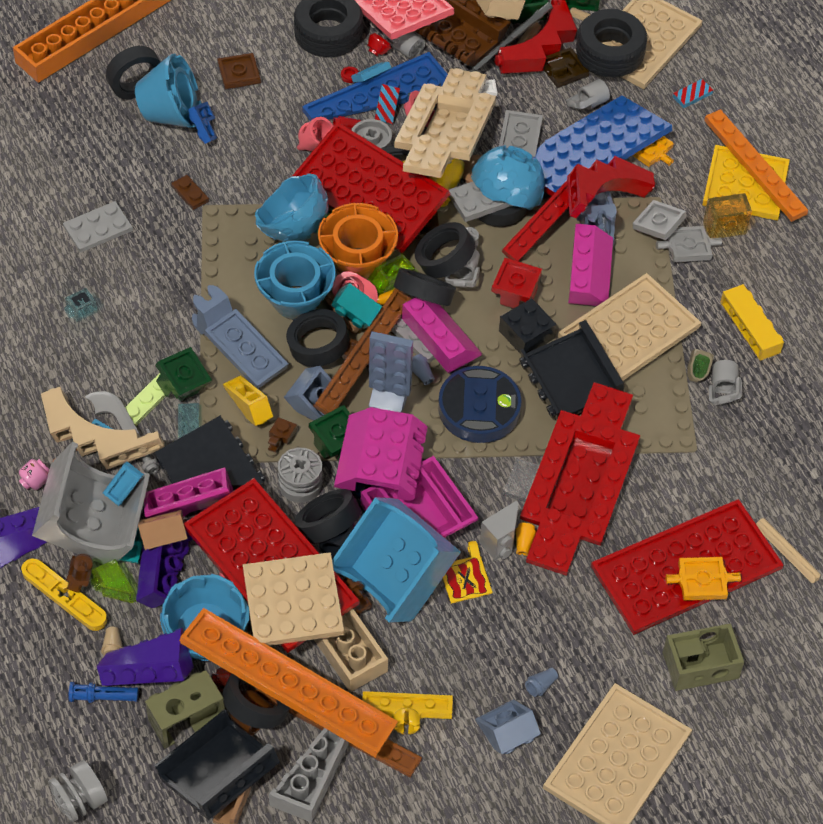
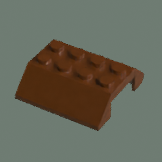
[415,0,510,66]

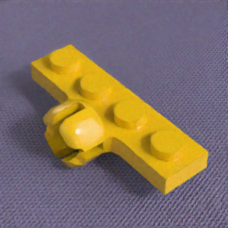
[362,691,453,735]

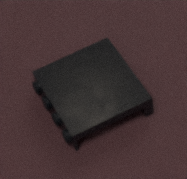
[519,320,624,421]
[154,709,280,821]

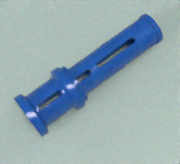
[69,682,138,703]

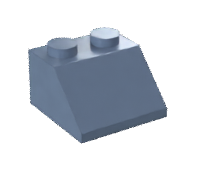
[284,366,331,420]
[475,699,541,754]

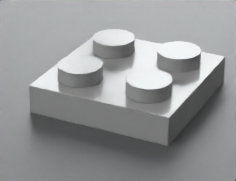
[632,200,687,240]

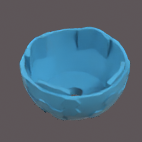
[471,145,545,210]
[255,174,329,242]
[160,574,249,661]

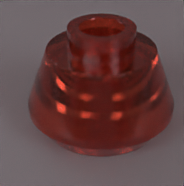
[212,667,231,693]

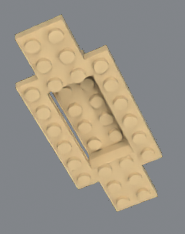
[394,68,496,178]

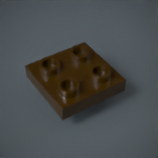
[543,47,589,88]

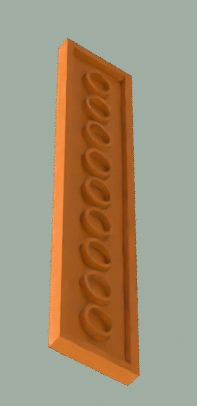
[179,608,398,758]

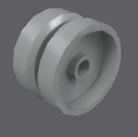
[352,119,392,149]

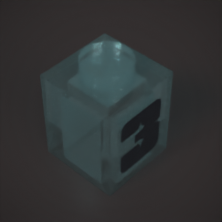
[64,288,97,322]

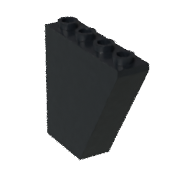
[155,415,265,491]

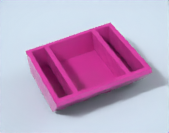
[361,456,479,537]

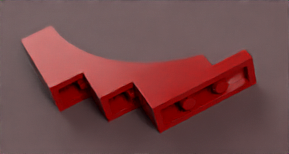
[495,0,577,74]
[567,156,655,218]

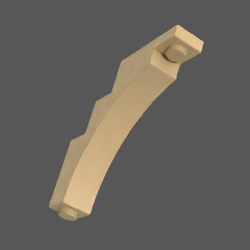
[41,387,165,470]

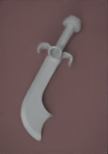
[85,391,159,475]

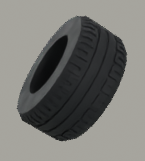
[294,0,363,58]
[576,9,647,78]

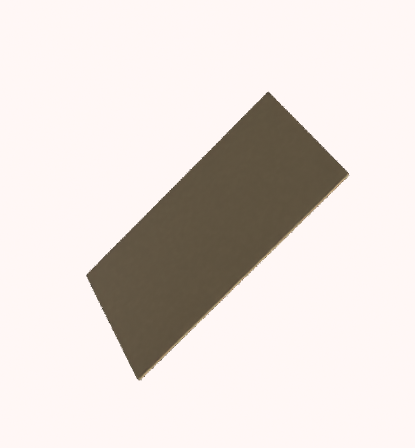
[199,197,697,463]

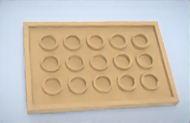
[600,0,703,89]
[558,273,701,381]
[543,683,692,824]

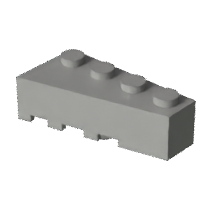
[269,728,349,823]

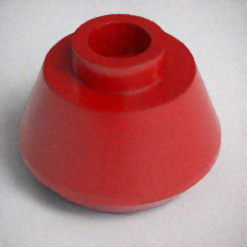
[367,33,391,56]

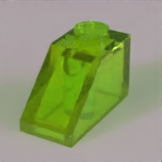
[368,254,415,295]
[91,559,136,603]

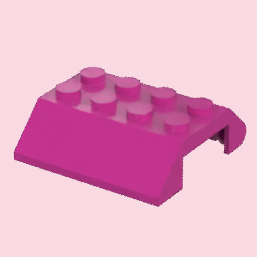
[334,407,428,501]

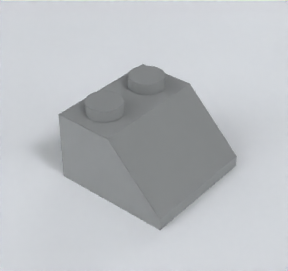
[480,501,519,561]

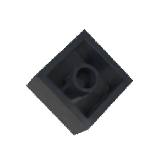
[499,298,557,354]

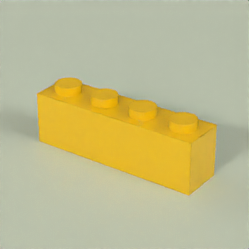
[720,284,784,361]

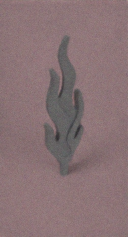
[470,2,553,72]

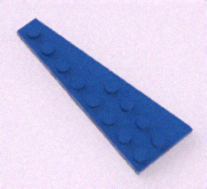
[302,52,448,121]

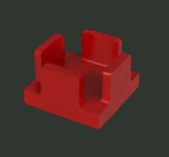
[491,258,542,308]

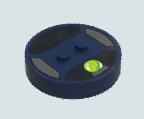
[438,366,521,443]

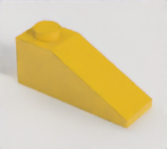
[223,375,273,426]

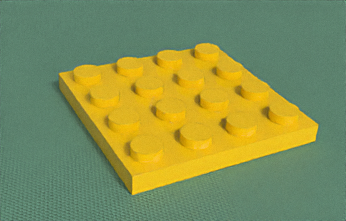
[702,145,790,221]

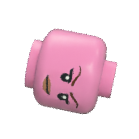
[19,459,50,490]

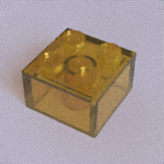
[703,193,752,238]

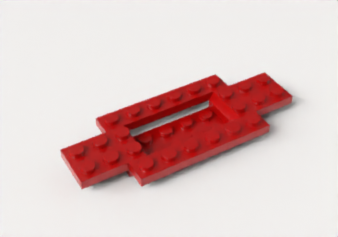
[520,382,640,576]

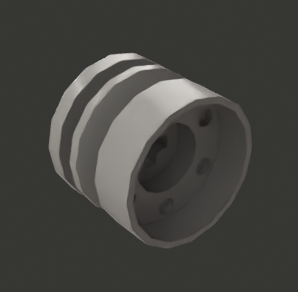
[278,448,322,503]
[48,760,108,823]

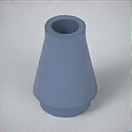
[412,354,435,385]
[525,668,558,697]

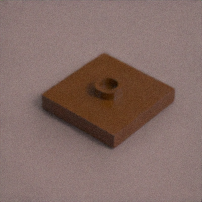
[217,53,261,89]

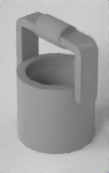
[383,32,425,59]
[566,79,610,110]
[445,249,480,287]
[709,360,742,405]

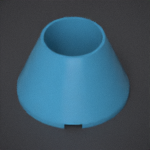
[135,53,201,128]
[254,241,335,319]

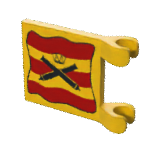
[442,541,493,604]

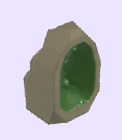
[687,349,714,383]

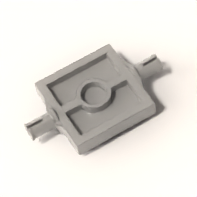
[656,226,722,262]

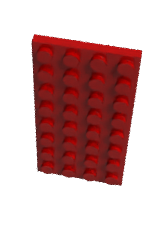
[291,122,451,253]
[184,478,359,653]
[591,499,784,635]

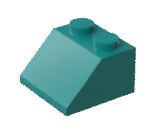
[331,283,382,329]

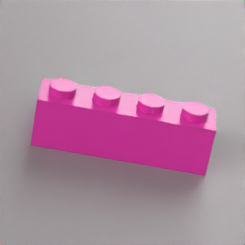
[568,224,613,306]
[402,297,482,374]
[144,467,233,518]

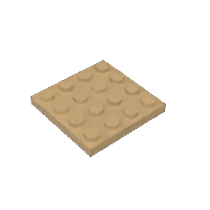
[243,552,344,646]

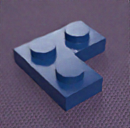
[188,102,217,144]

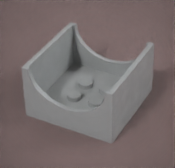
[32,442,150,566]

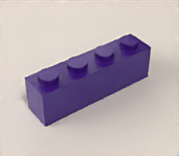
[0,507,47,569]
[136,531,193,608]
[96,628,194,686]

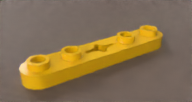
[21,559,107,631]

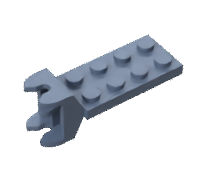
[577,191,617,246]
[192,285,288,389]
[369,331,413,413]

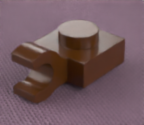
[268,417,297,453]

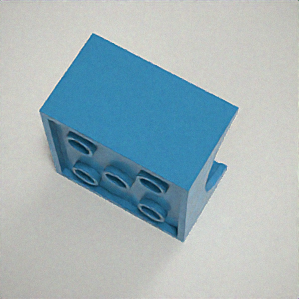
[332,497,461,622]

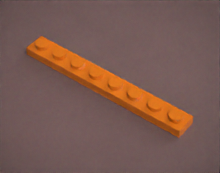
[704,109,808,222]

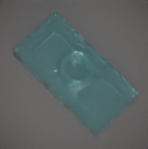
[178,403,199,439]

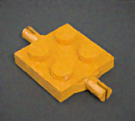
[632,136,674,167]
[666,557,741,600]

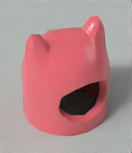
[297,117,333,151]

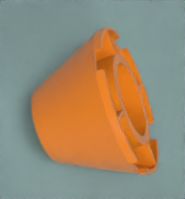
[318,203,398,279]

